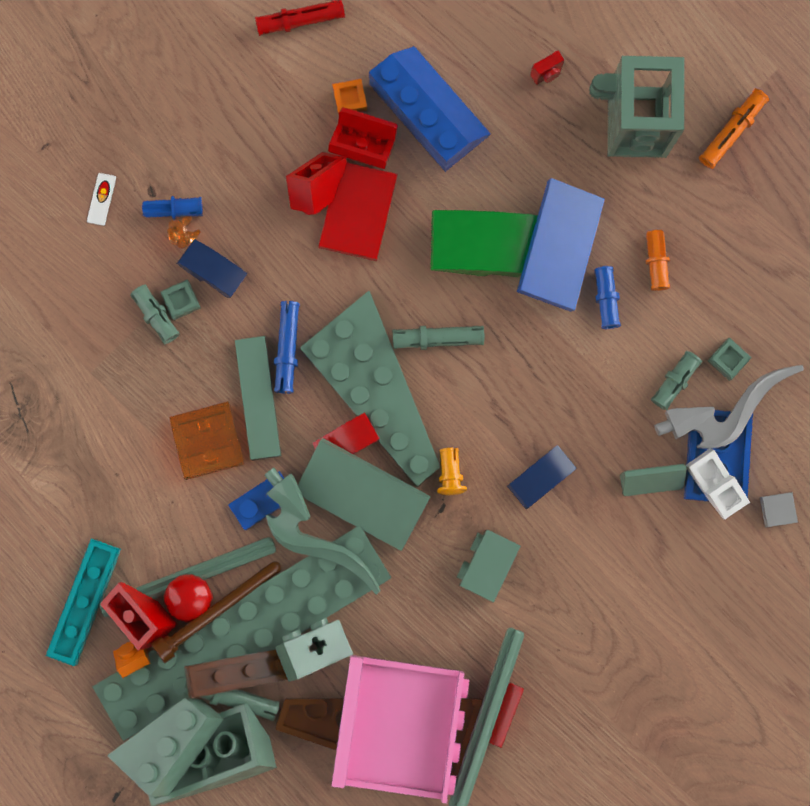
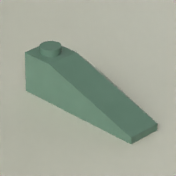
[149,703,277,806]

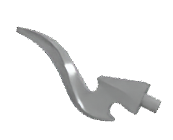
[654,365,804,449]

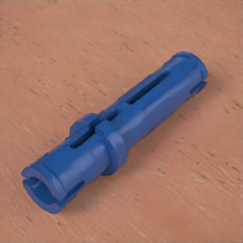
[274,301,300,394]

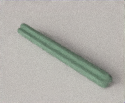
[100,537,276,617]
[448,628,524,806]

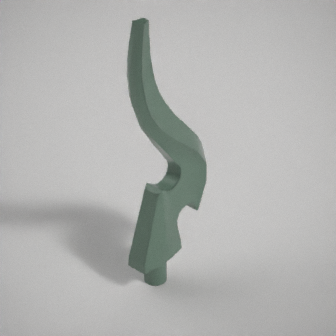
[264,468,381,595]

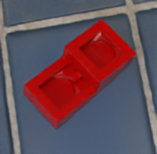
[312,412,380,454]

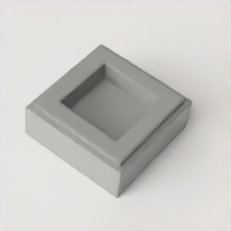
[760,492,798,528]

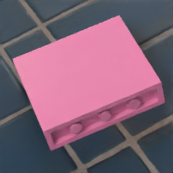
[332,655,469,803]

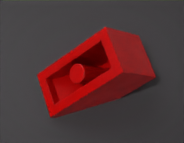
[286,152,347,215]
[100,582,177,651]

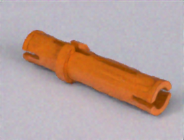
[699,88,769,169]

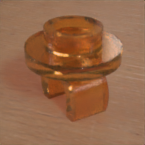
[167,216,201,249]

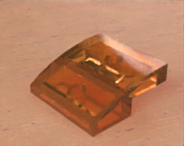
[169,401,245,480]

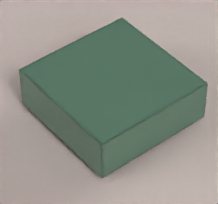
[160,279,201,320]
[707,338,752,381]

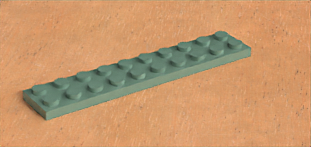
[93,525,391,741]

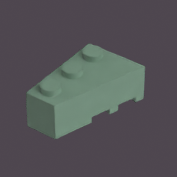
[107,698,224,797]

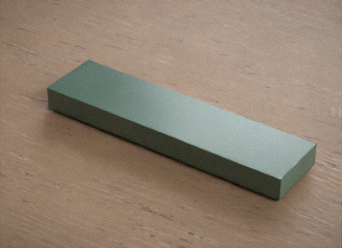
[235,336,282,460]

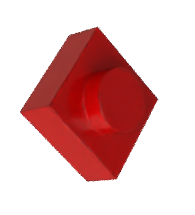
[530,50,564,85]

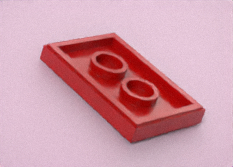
[319,162,398,262]

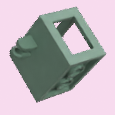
[589,56,684,158]

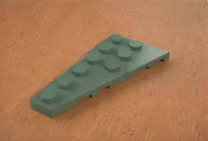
[300,291,440,487]

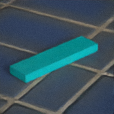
[45,538,122,666]

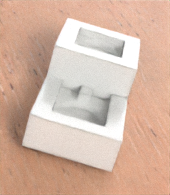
[686,449,750,519]

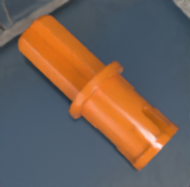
[646,230,670,291]

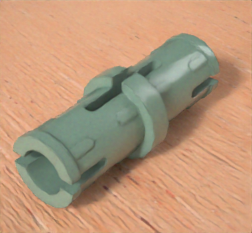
[130,285,180,345]
[651,350,702,411]

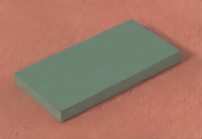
[298,438,431,551]

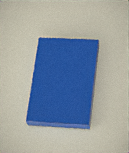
[684,410,753,502]

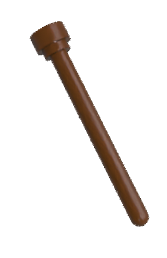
[150,561,281,664]

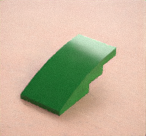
[430,210,538,277]

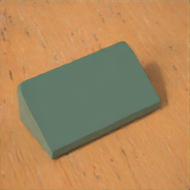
[620,464,687,496]

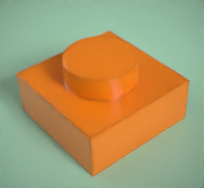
[332,79,367,116]
[113,642,150,678]

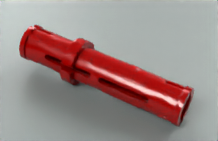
[255,0,345,36]

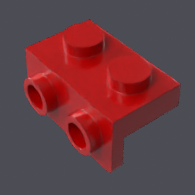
[328,107,398,169]

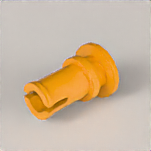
[437,447,467,495]

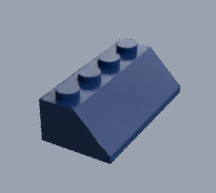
[369,46,491,172]

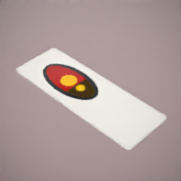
[87,173,116,226]

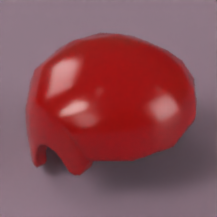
[164,574,213,622]

